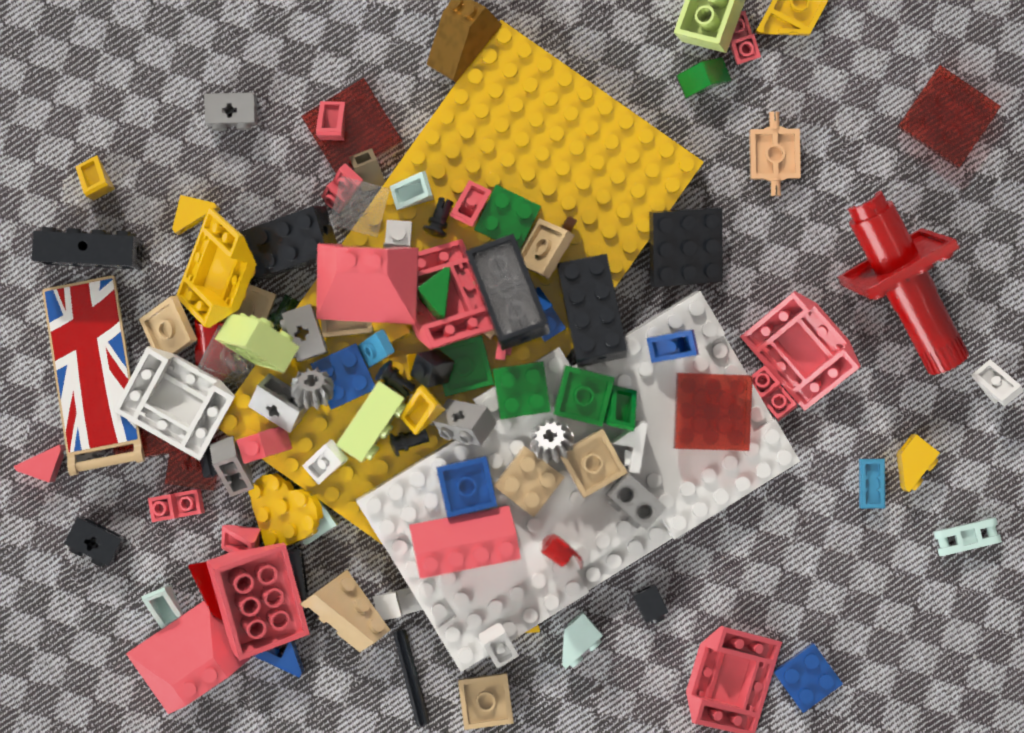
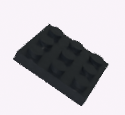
[649,207,723,287]

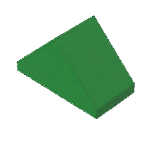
[677,57,731,99]
[417,267,450,320]
[604,385,637,431]

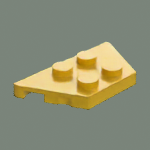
[755,0,828,36]

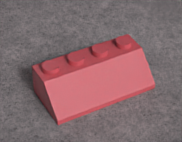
[409,505,521,579]

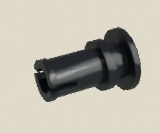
[423,197,454,238]
[375,360,415,398]
[389,429,429,457]

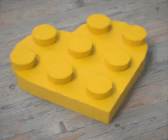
[248,473,323,547]

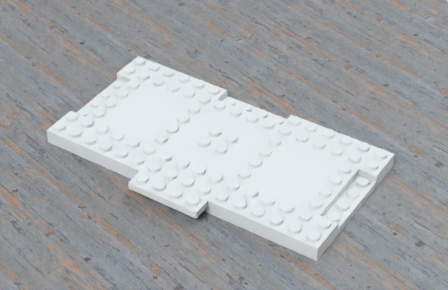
[356,291,800,672]

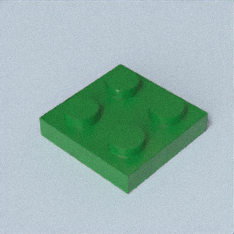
[474,185,541,250]
[433,335,494,397]
[492,361,551,419]
[553,365,615,427]

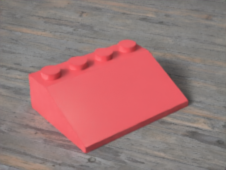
[206,543,310,661]

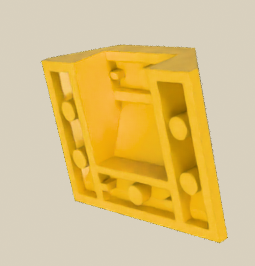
[176,207,256,328]

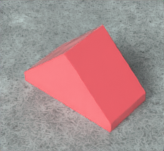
[316,101,345,141]
[14,445,66,482]
[221,525,261,553]

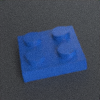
[310,343,376,410]
[436,456,497,517]
[773,643,843,713]

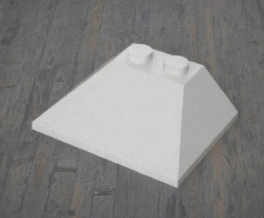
[113,346,235,461]

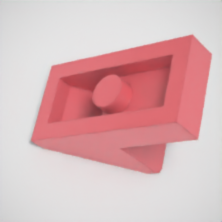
[450,180,491,227]
[236,427,293,464]

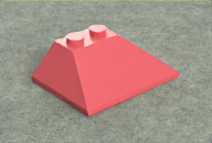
[411,239,494,350]
[316,243,419,324]
[740,291,861,411]
[126,601,251,714]
[686,626,782,733]

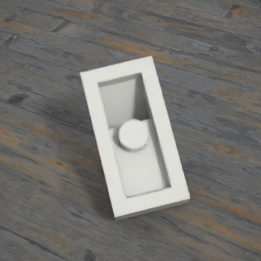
[383,220,412,248]
[971,360,1024,407]
[610,421,648,474]
[302,439,348,485]
[373,587,423,620]
[479,623,519,669]

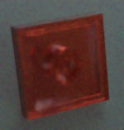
[165,440,218,491]

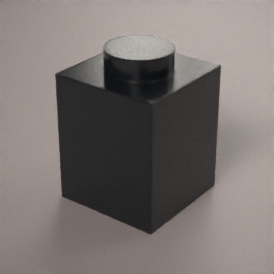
[410,349,455,388]
[632,584,669,624]

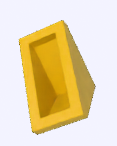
[75,155,115,200]
[172,195,221,235]
[400,385,446,435]

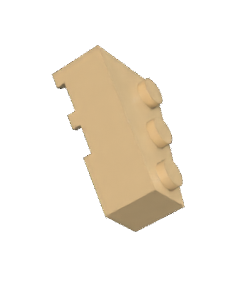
[300,570,390,652]

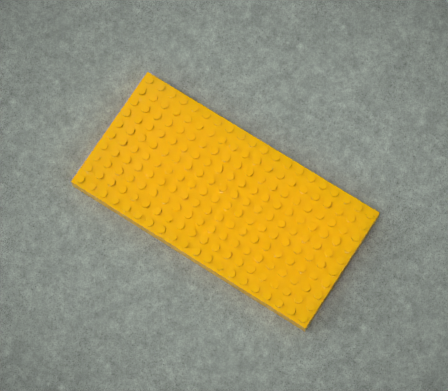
[218,20,704,546]

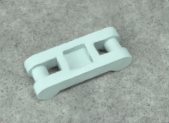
[934,517,1002,556]

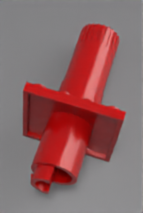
[837,190,969,375]

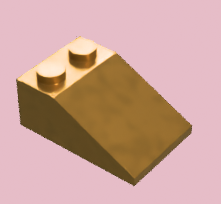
[427,0,502,82]

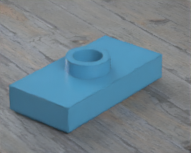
[358,329,395,368]
[859,459,885,509]

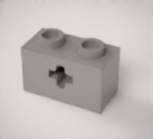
[204,92,258,131]
[280,304,329,362]
[248,373,307,433]
[433,399,497,446]
[210,436,254,497]

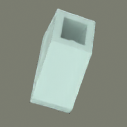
[562,611,603,669]

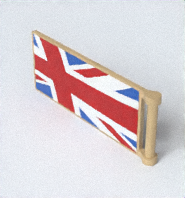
[42,275,145,476]

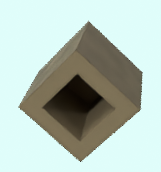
[349,148,385,192]

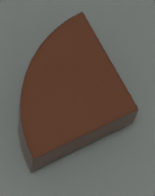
[562,216,577,232]

